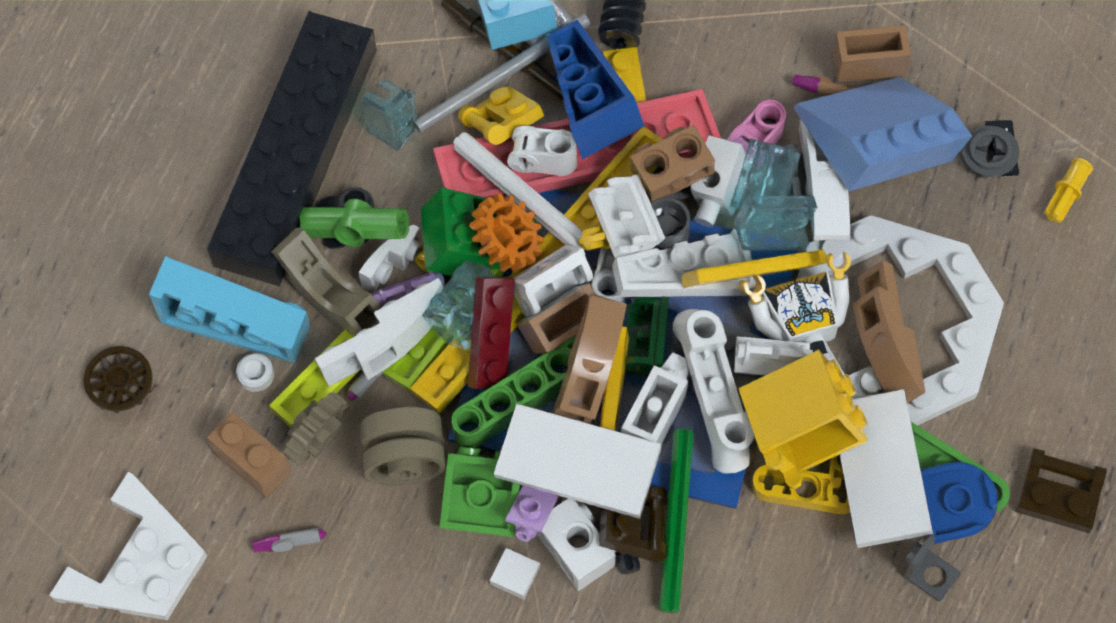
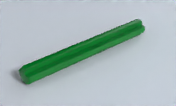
[659,428,694,614]

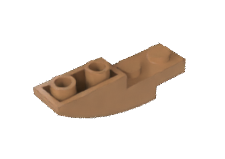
[852,260,926,404]
[552,293,627,424]

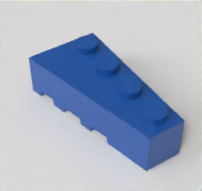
[547,20,645,160]

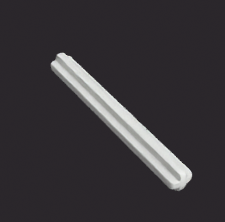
[453,132,583,248]

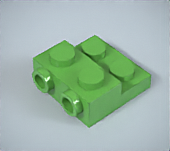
[439,446,522,537]

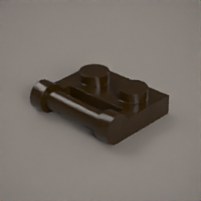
[1016,448,1107,534]
[599,486,668,562]

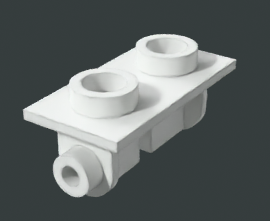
[734,336,813,376]

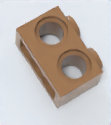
[630,125,715,203]

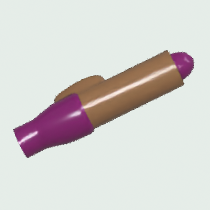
[792,74,854,95]

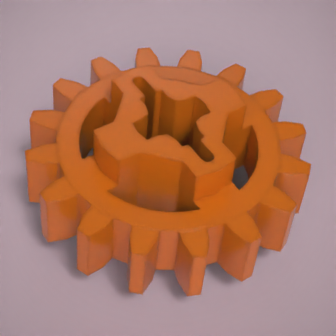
[470,193,544,273]

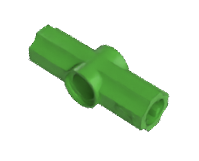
[299,199,409,247]

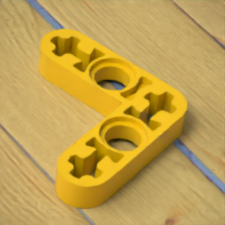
[751,454,850,514]

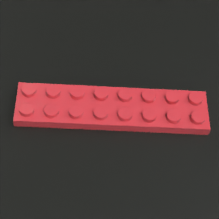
[433,89,721,199]

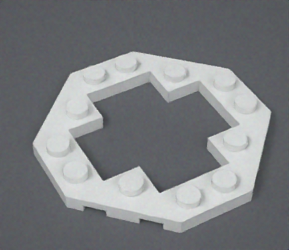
[796,215,1004,426]

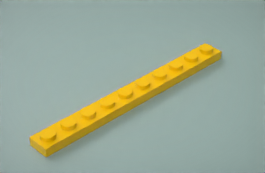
[410,127,664,414]

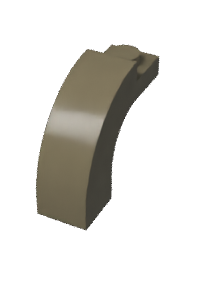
[271,228,381,337]

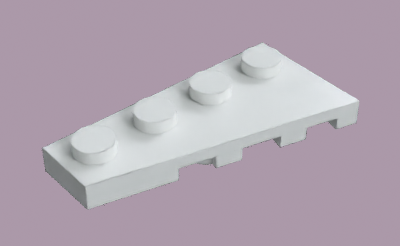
[612,227,756,297]

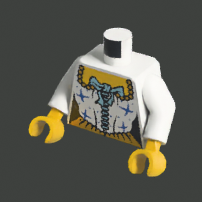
[739,251,851,359]

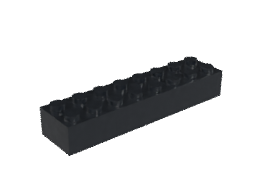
[207,11,377,287]

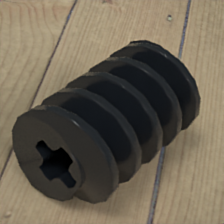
[598,0,646,49]

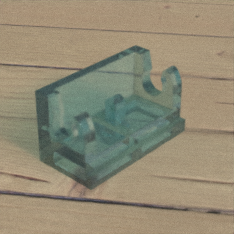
[362,81,418,151]
[730,138,800,222]

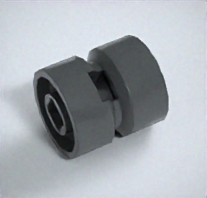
[651,197,690,250]

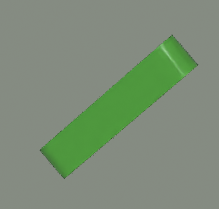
[452,335,576,448]

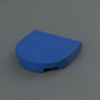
[920,462,998,544]

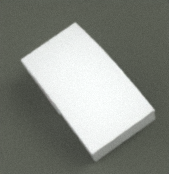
[358,224,423,292]

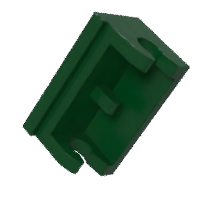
[625,296,669,377]

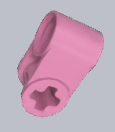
[727,100,786,169]

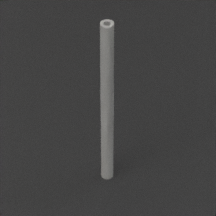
[413,13,590,133]

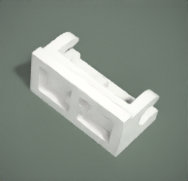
[588,175,665,258]
[513,245,593,317]

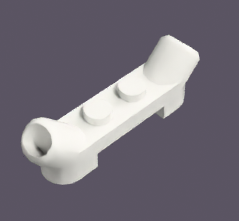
[673,309,754,474]

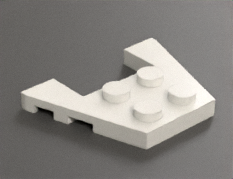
[49,472,207,620]

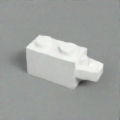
[621,353,690,445]

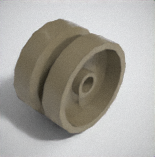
[360,407,446,486]

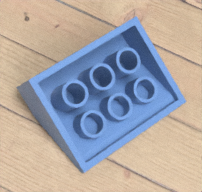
[794,77,972,191]

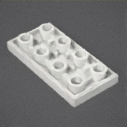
[840,389,933,548]
[494,404,662,519]

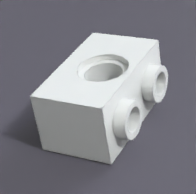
[537,498,617,591]

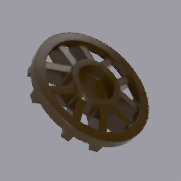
[83,346,153,413]

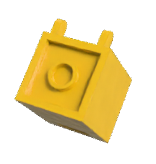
[738,350,868,489]

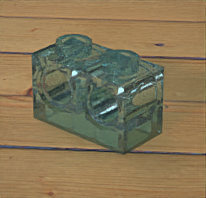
[422,260,496,350]

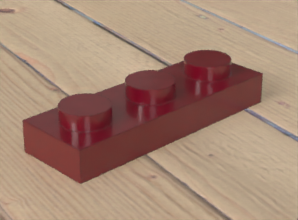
[468,277,515,389]

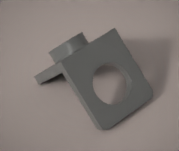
[904,534,960,602]

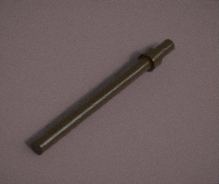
[441,0,564,100]

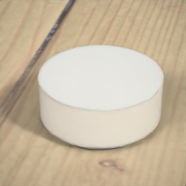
[236,353,274,392]

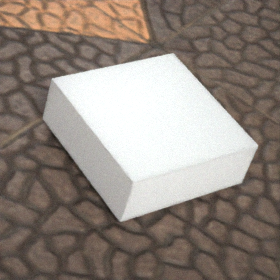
[490,548,540,600]

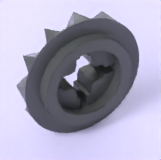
[962,126,1019,179]

